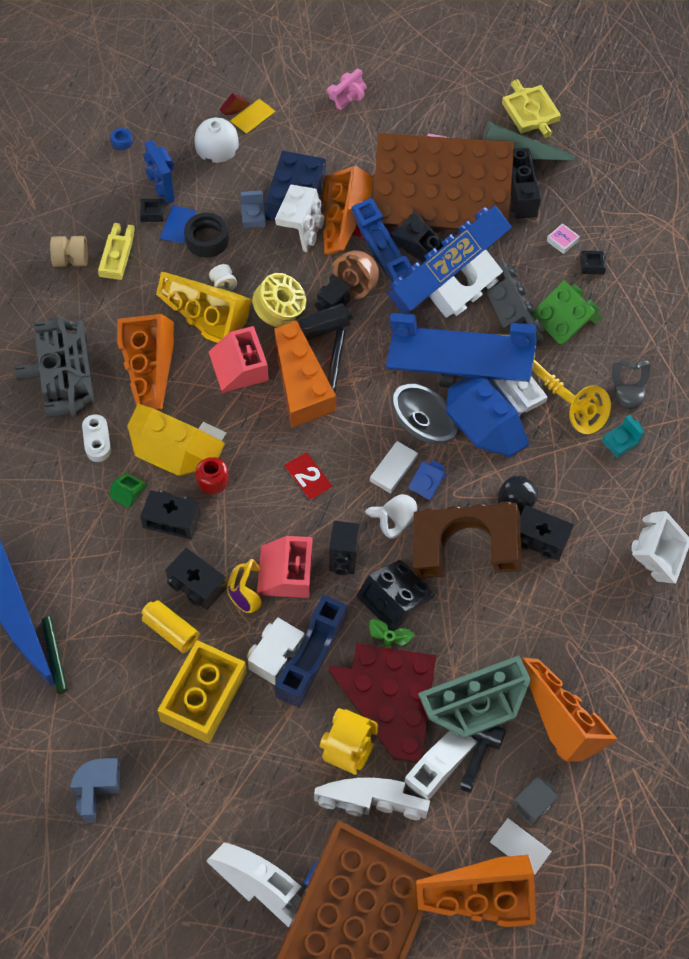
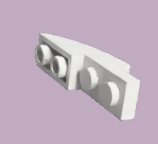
[314,778,430,820]
[206,843,301,927]

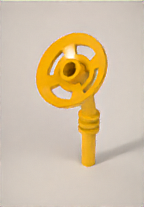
[532,359,611,434]

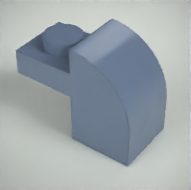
[70,758,121,823]

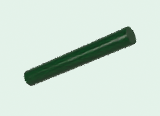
[41,616,68,694]

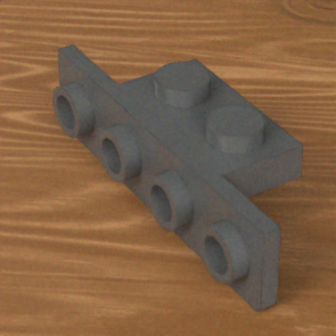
[486,259,545,342]

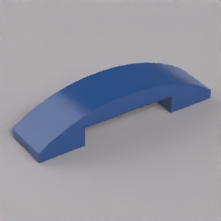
[351,198,412,282]

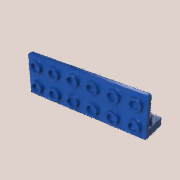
[386,313,537,382]

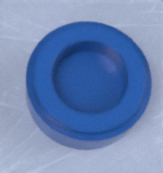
[110,128,133,150]

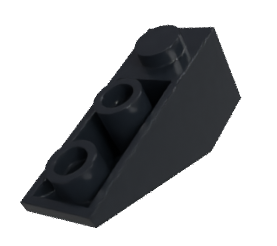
[511,148,541,219]
[390,212,443,262]

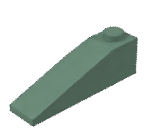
[482,121,574,160]

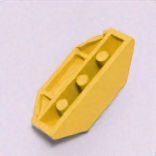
[127,403,225,477]

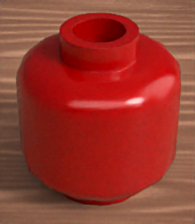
[195,457,229,494]

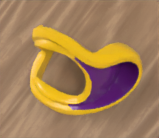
[227,559,262,613]

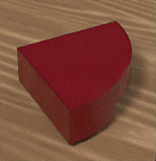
[219,93,250,115]

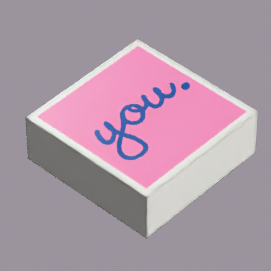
[547,224,580,254]

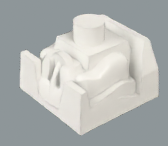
[632,511,689,584]

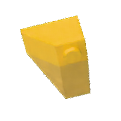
[156,272,252,343]

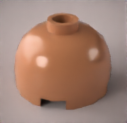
[332,250,379,299]

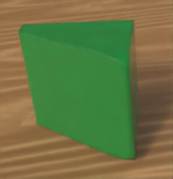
[109,473,147,508]

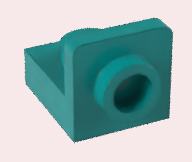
[602,415,644,458]

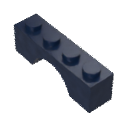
[275,594,347,708]

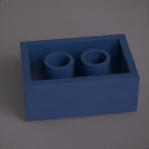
[265,150,326,221]

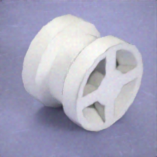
[209,264,237,291]

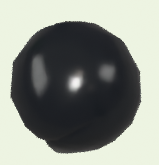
[498,475,538,516]

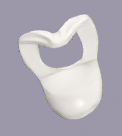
[365,494,417,539]

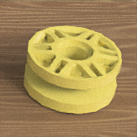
[252,273,306,327]

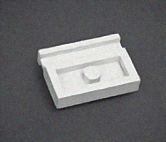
[490,376,548,416]

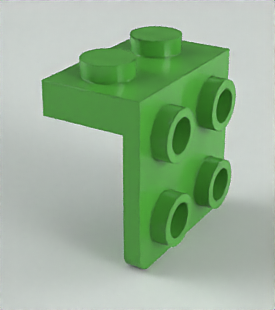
[532,280,602,345]

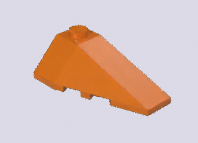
[416,855,536,927]

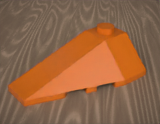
[321,166,375,255]
[117,314,174,410]
[521,658,617,761]

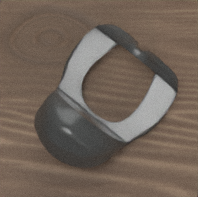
[611,360,650,409]

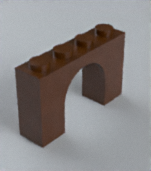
[413,502,522,579]

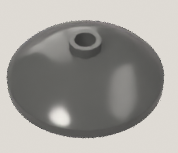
[391,384,458,444]

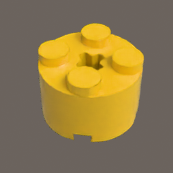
[320,708,378,775]

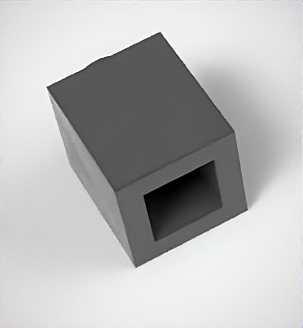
[511,777,558,827]

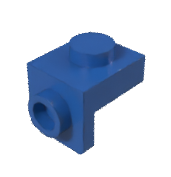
[408,460,448,500]

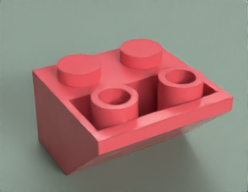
[208,326,269,393]
[257,536,313,598]

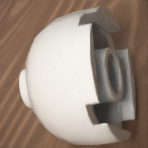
[194,117,239,163]

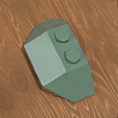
[418,655,531,738]

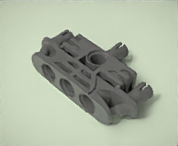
[14,314,96,418]

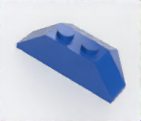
[446,376,529,458]

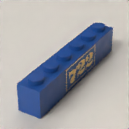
[386,205,512,314]

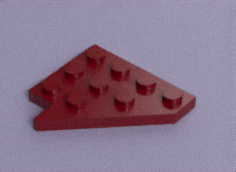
[329,643,436,763]

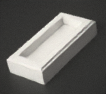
[370,441,418,494]

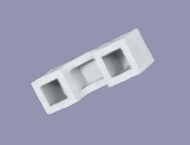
[429,249,503,318]

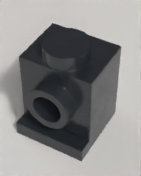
[315,274,351,311]

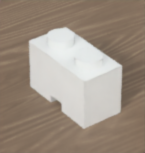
[247,617,305,685]

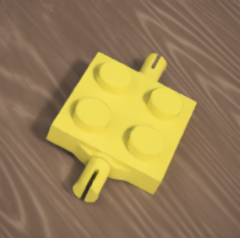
[502,79,561,138]

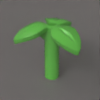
[369,619,414,648]

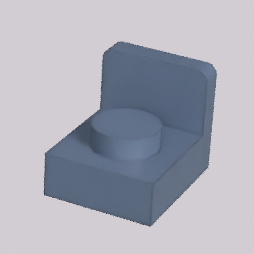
[240,191,266,228]

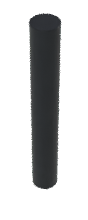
[328,328,346,392]

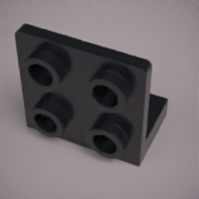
[356,560,435,631]

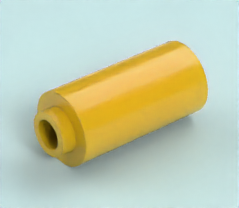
[141,600,200,653]

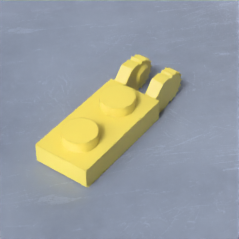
[98,223,135,280]

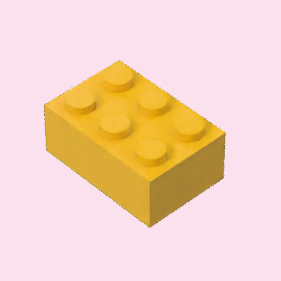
[157,640,247,744]

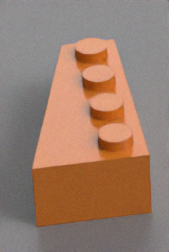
[274,321,336,428]

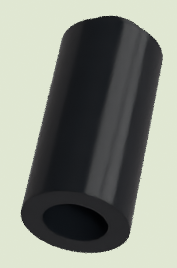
[297,303,353,340]

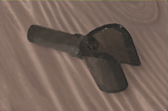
[439,374,455,388]

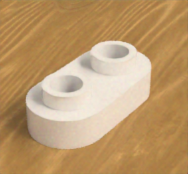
[82,414,111,462]

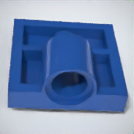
[143,140,175,204]

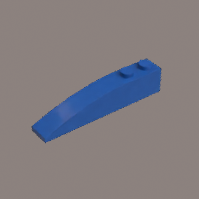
[0,540,55,686]

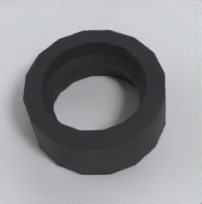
[184,212,229,258]

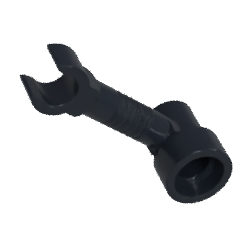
[460,726,506,793]

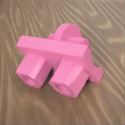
[327,69,367,110]

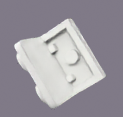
[275,185,324,252]

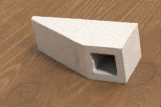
[404,731,477,800]

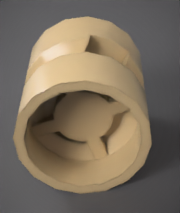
[50,236,88,267]

